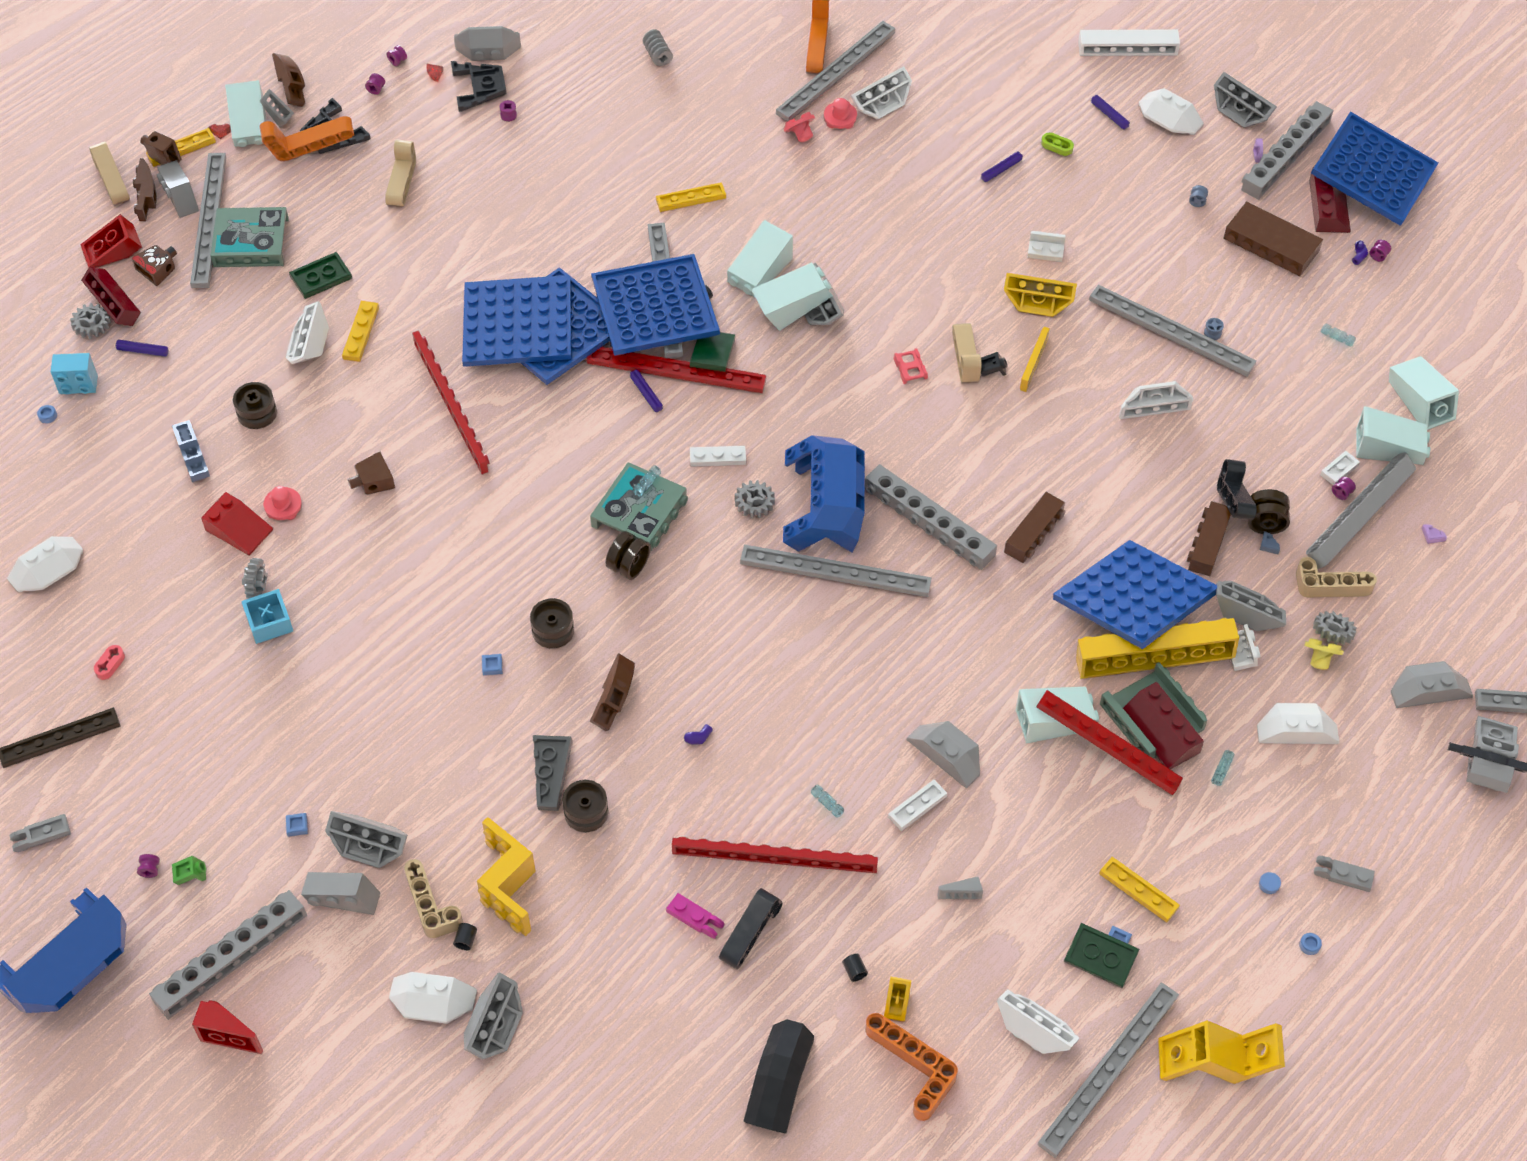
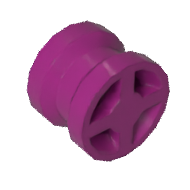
[386,45,407,66]
[365,73,386,95]
[499,100,517,122]
[1369,239,1392,262]
[1332,477,1356,500]
[137,854,160,878]

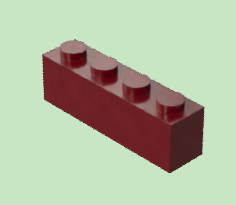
[81,266,141,326]

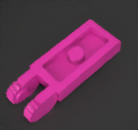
[666,893,725,939]

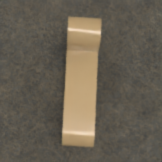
[385,140,416,206]
[89,141,130,205]
[952,323,981,383]
[1296,557,1377,598]
[404,859,463,938]

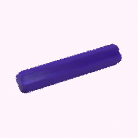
[1091,95,1130,130]
[981,151,1023,182]
[115,339,169,357]
[630,370,663,412]

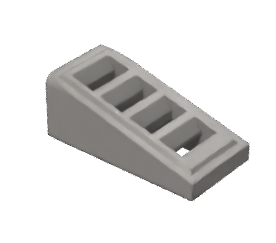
[260,89,294,127]
[937,877,983,899]

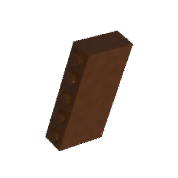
[1223,201,1323,276]

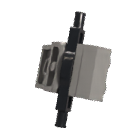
[1447,716,1527,793]

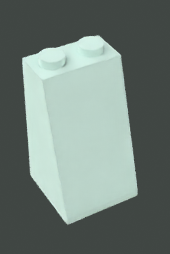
[225,80,266,147]
[727,220,793,297]
[752,263,833,331]
[1389,356,1459,430]
[1356,406,1430,465]
[1015,687,1099,744]

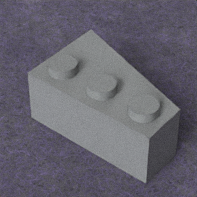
[156,160,199,218]
[301,872,380,915]

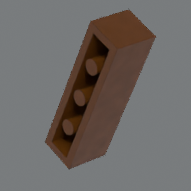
[1004,492,1066,563]
[1187,501,1231,577]

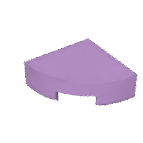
[1253,138,1263,163]
[1422,524,1447,544]

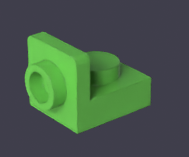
[172,856,206,885]

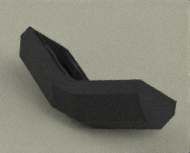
[743,1019,814,1134]

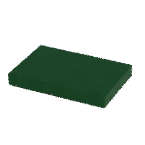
[289,252,352,299]
[690,332,735,372]
[1064,923,1140,988]

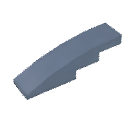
[172,420,210,482]

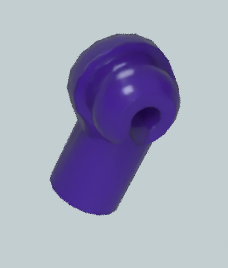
[1352,240,1368,265]
[684,724,713,745]

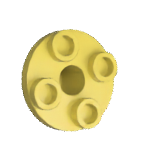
[1304,638,1344,670]

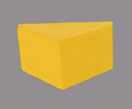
[884,976,912,1022]

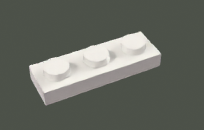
[690,446,746,467]
[888,780,947,831]

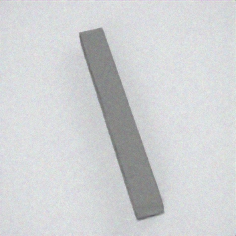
[1306,452,1416,569]

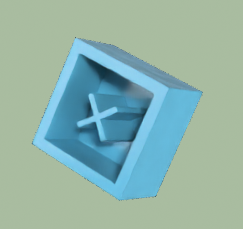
[50,353,98,395]
[241,589,293,644]

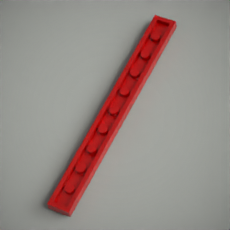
[412,330,490,475]
[586,347,766,393]
[672,837,878,874]

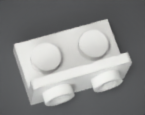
[1027,231,1066,262]

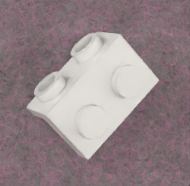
[1231,624,1260,671]

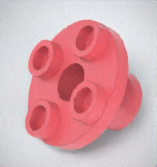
[824,98,857,129]
[783,112,815,142]
[263,486,302,520]

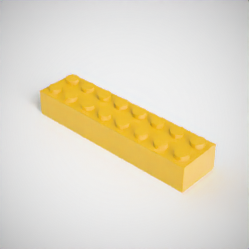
[1076,618,1239,679]

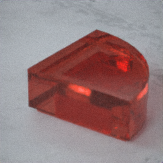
[426,63,444,82]
[208,123,231,139]

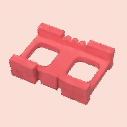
[893,348,928,384]

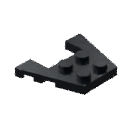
[451,61,507,112]
[300,98,371,154]

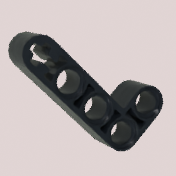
[1217,459,1256,520]
[719,888,783,969]

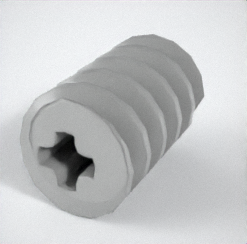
[643,29,673,66]

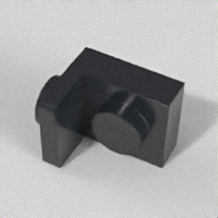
[981,352,1008,376]

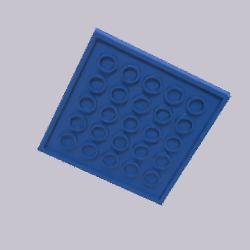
[1311,111,1439,226]
[591,254,720,356]
[521,267,610,385]
[462,275,572,367]
[1053,540,1217,649]

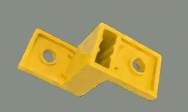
[477,817,536,936]
[1158,1020,1285,1084]

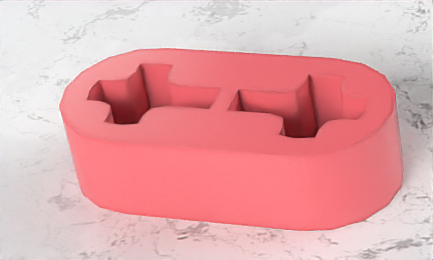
[94,645,125,680]

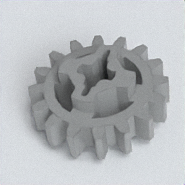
[70,303,111,338]
[735,480,775,518]
[242,558,268,599]
[1313,611,1357,645]

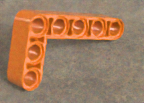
[806,0,829,73]
[259,116,354,161]
[865,1013,958,1121]

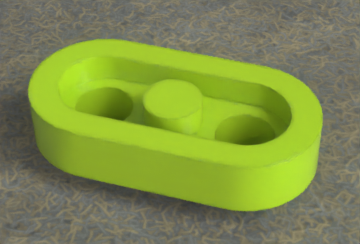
[1041,132,1074,156]

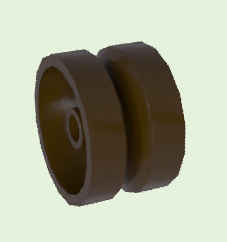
[232,382,277,429]
[1248,489,1290,534]
[605,531,651,580]
[530,598,574,649]
[562,779,609,833]

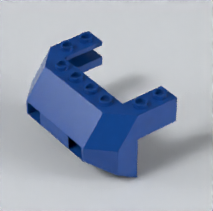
[783,435,865,553]
[0,888,127,1013]

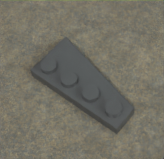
[533,735,573,811]

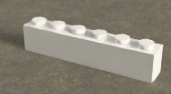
[1078,29,1180,56]

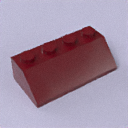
[1309,167,1351,233]
[1123,682,1204,769]

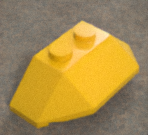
[1004,273,1077,317]

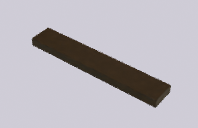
[0,707,121,768]

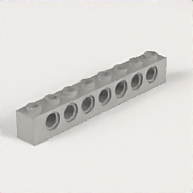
[1241,101,1334,200]
[865,464,997,570]
[149,890,307,1020]

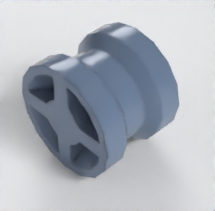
[1189,185,1208,207]
[1204,318,1224,340]

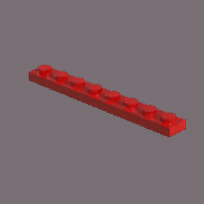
[1036,690,1183,796]

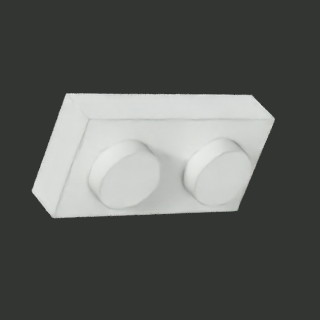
[1320,451,1360,485]

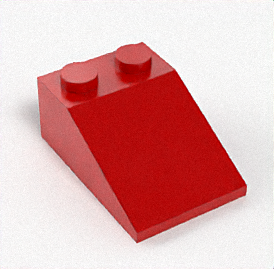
[80,214,142,268]
[201,492,273,556]
[192,1000,263,1054]

